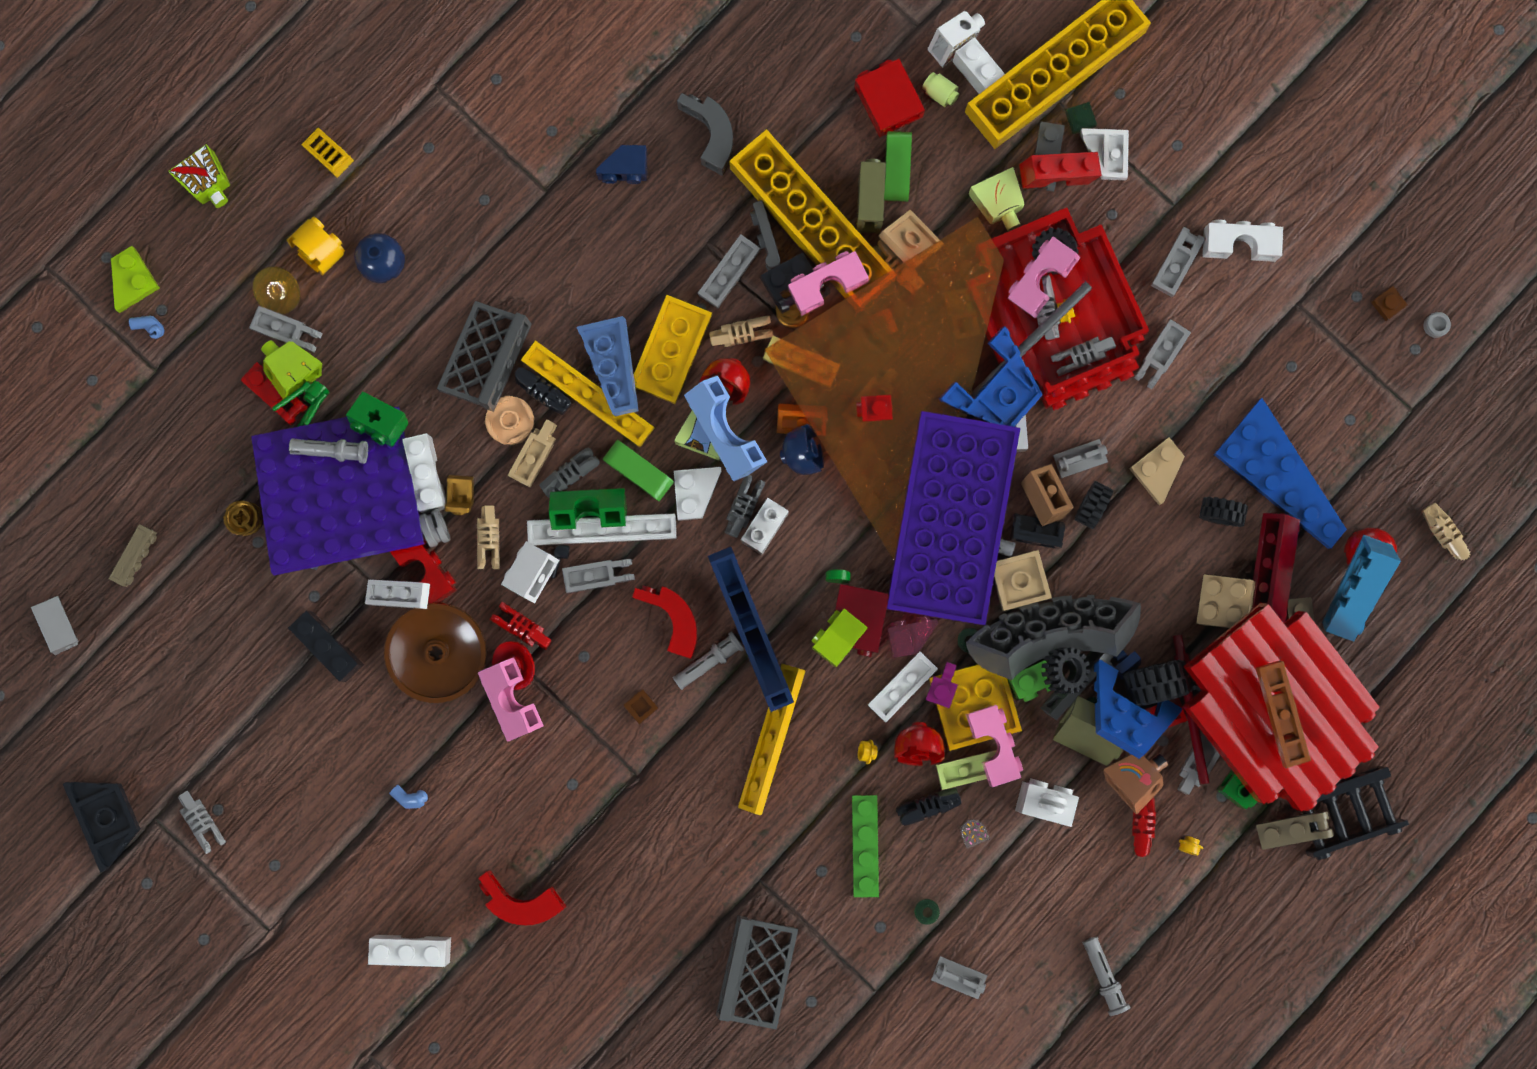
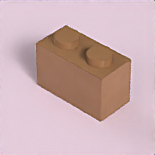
[1021,464,1074,526]

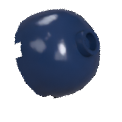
[354,233,405,283]
[780,424,824,475]

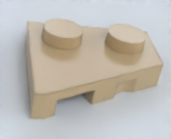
[1129,437,1185,505]

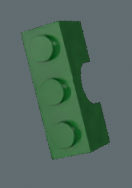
[549,488,627,530]

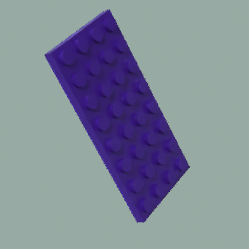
[887,411,1021,625]

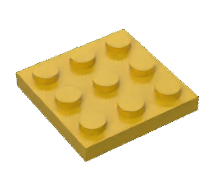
[929,664,1022,751]

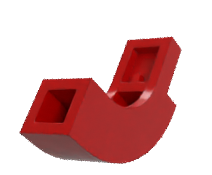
[632,585,697,659]
[478,870,567,925]

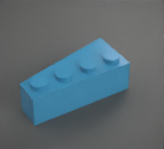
[1322,535,1401,642]

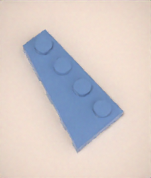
[577,316,639,416]

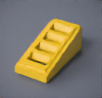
[301,128,354,178]

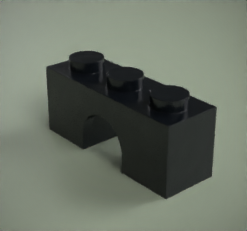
[288,610,364,682]

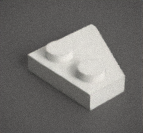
[1080,128,1129,180]
[674,467,722,521]

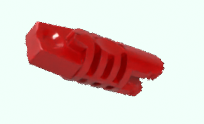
[489,602,551,650]
[1132,797,1156,857]

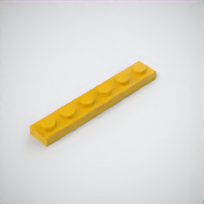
[521,340,654,448]
[738,664,805,815]

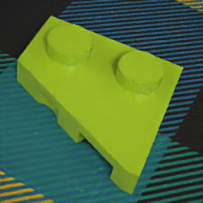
[111,246,160,313]

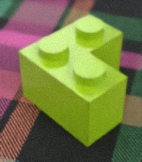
[812,609,868,667]

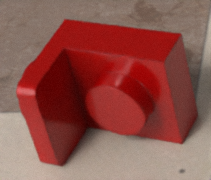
[856,395,893,422]

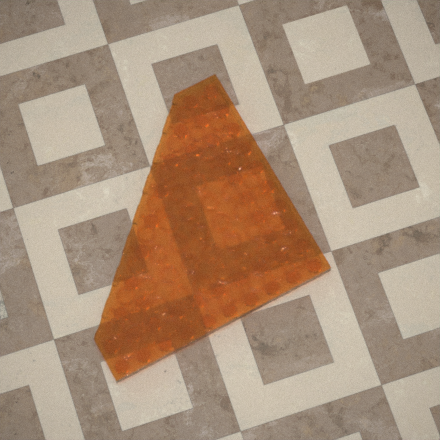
[764,217,1004,560]

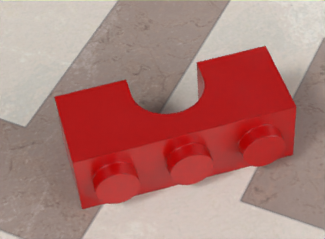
[1019,152,1102,188]
[390,535,457,603]

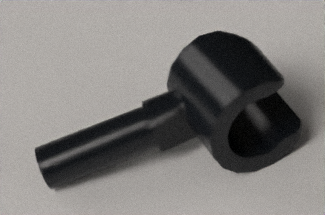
[550,545,570,578]

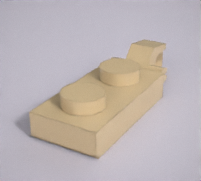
[508,419,557,488]

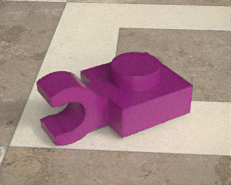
[926,662,958,708]

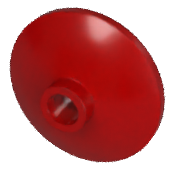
[492,641,535,690]

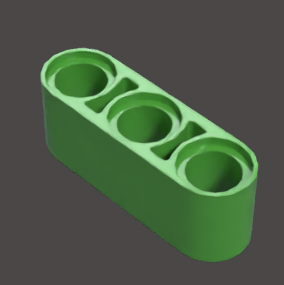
[884,131,912,202]
[602,440,674,502]

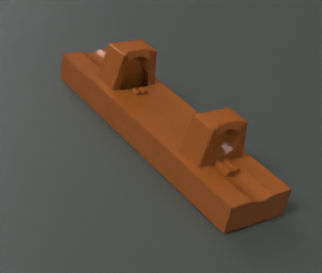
[1256,660,1311,768]

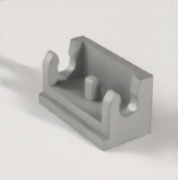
[31,596,79,655]

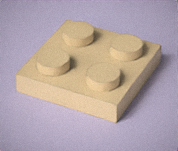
[879,210,944,272]
[994,550,1052,611]
[1197,575,1255,628]

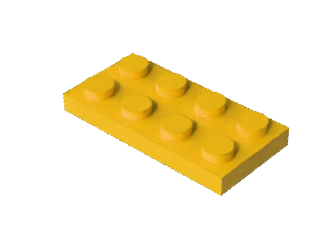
[634,295,712,404]

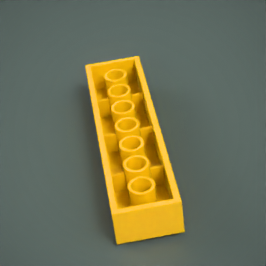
[965,0,1151,149]
[730,129,897,313]

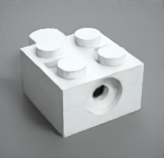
[1015,778,1079,827]

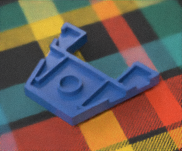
[939,326,1043,427]
[1094,659,1182,759]

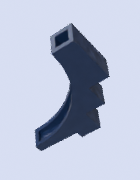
[708,547,794,712]

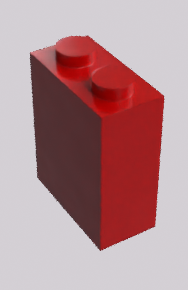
[854,59,925,138]

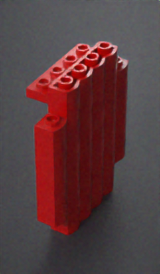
[964,207,1149,411]
[1182,603,1380,812]

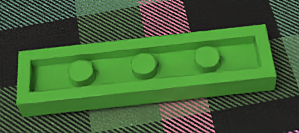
[852,795,879,897]

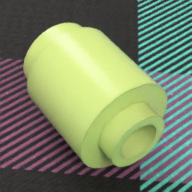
[922,72,959,107]

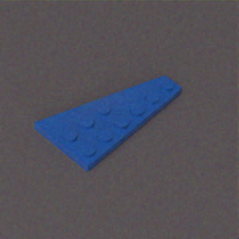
[1213,398,1347,549]

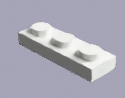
[365,580,430,609]
[868,651,938,723]

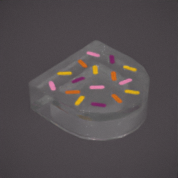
[960,819,990,849]

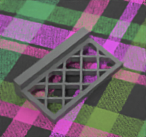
[437,301,532,412]
[716,915,798,1030]

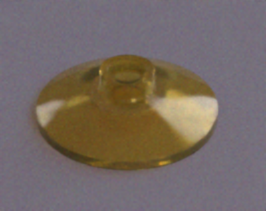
[253,267,300,314]

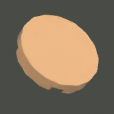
[485,396,535,445]

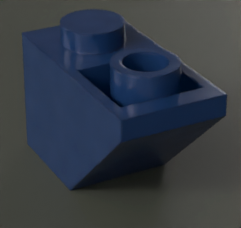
[596,145,647,184]

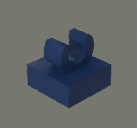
[1113,650,1141,680]

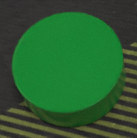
[825,569,851,583]

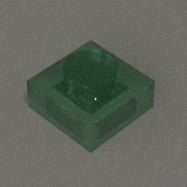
[1065,102,1097,134]

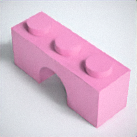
[1008,237,1080,318]
[788,251,869,315]
[478,657,543,742]
[966,705,1023,787]

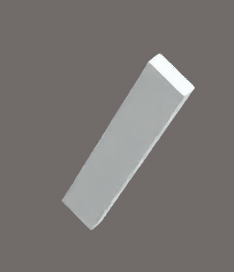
[527,514,677,546]

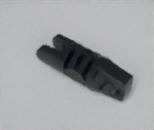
[515,367,571,415]
[896,788,962,826]

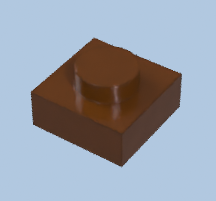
[1371,286,1408,321]
[624,689,659,724]

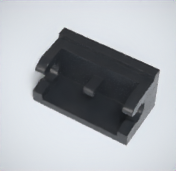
[1010,513,1065,549]

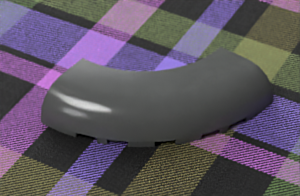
[966,595,1141,680]

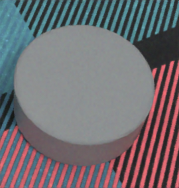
[1423,312,1451,338]

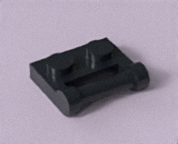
[760,253,825,314]

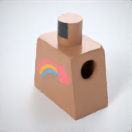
[1104,754,1168,814]

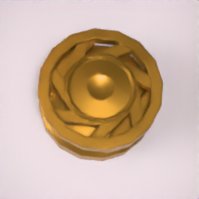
[776,291,810,328]
[223,501,263,536]

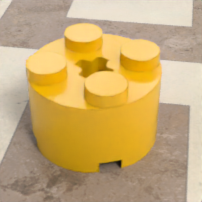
[287,216,345,276]

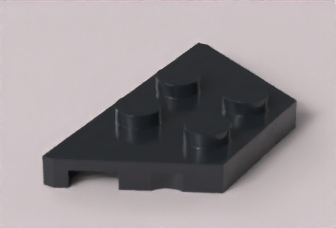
[63,782,141,873]

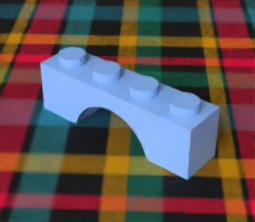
[684,376,767,481]

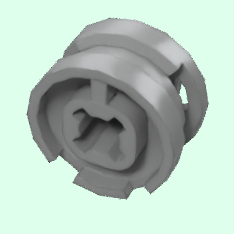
[419,508,450,548]

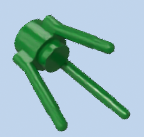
[272,380,330,427]

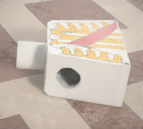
[928,11,985,68]

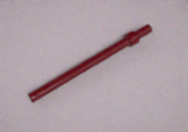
[1172,635,1210,785]

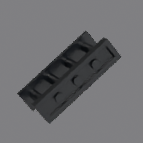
[1287,766,1409,860]

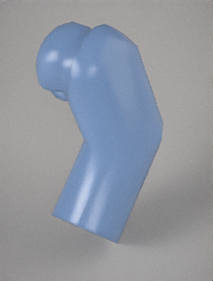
[129,316,164,339]
[389,785,428,809]

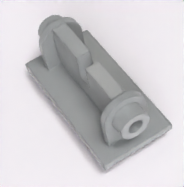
[1053,439,1108,478]
[931,956,987,999]

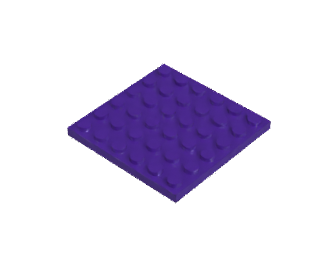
[251,407,424,576]

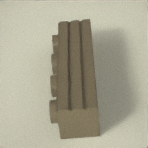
[109,524,157,587]

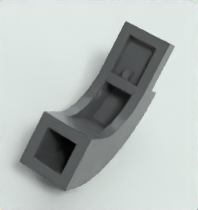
[677,93,733,176]

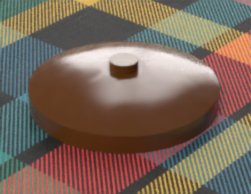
[384,603,486,703]

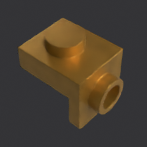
[445,475,474,515]

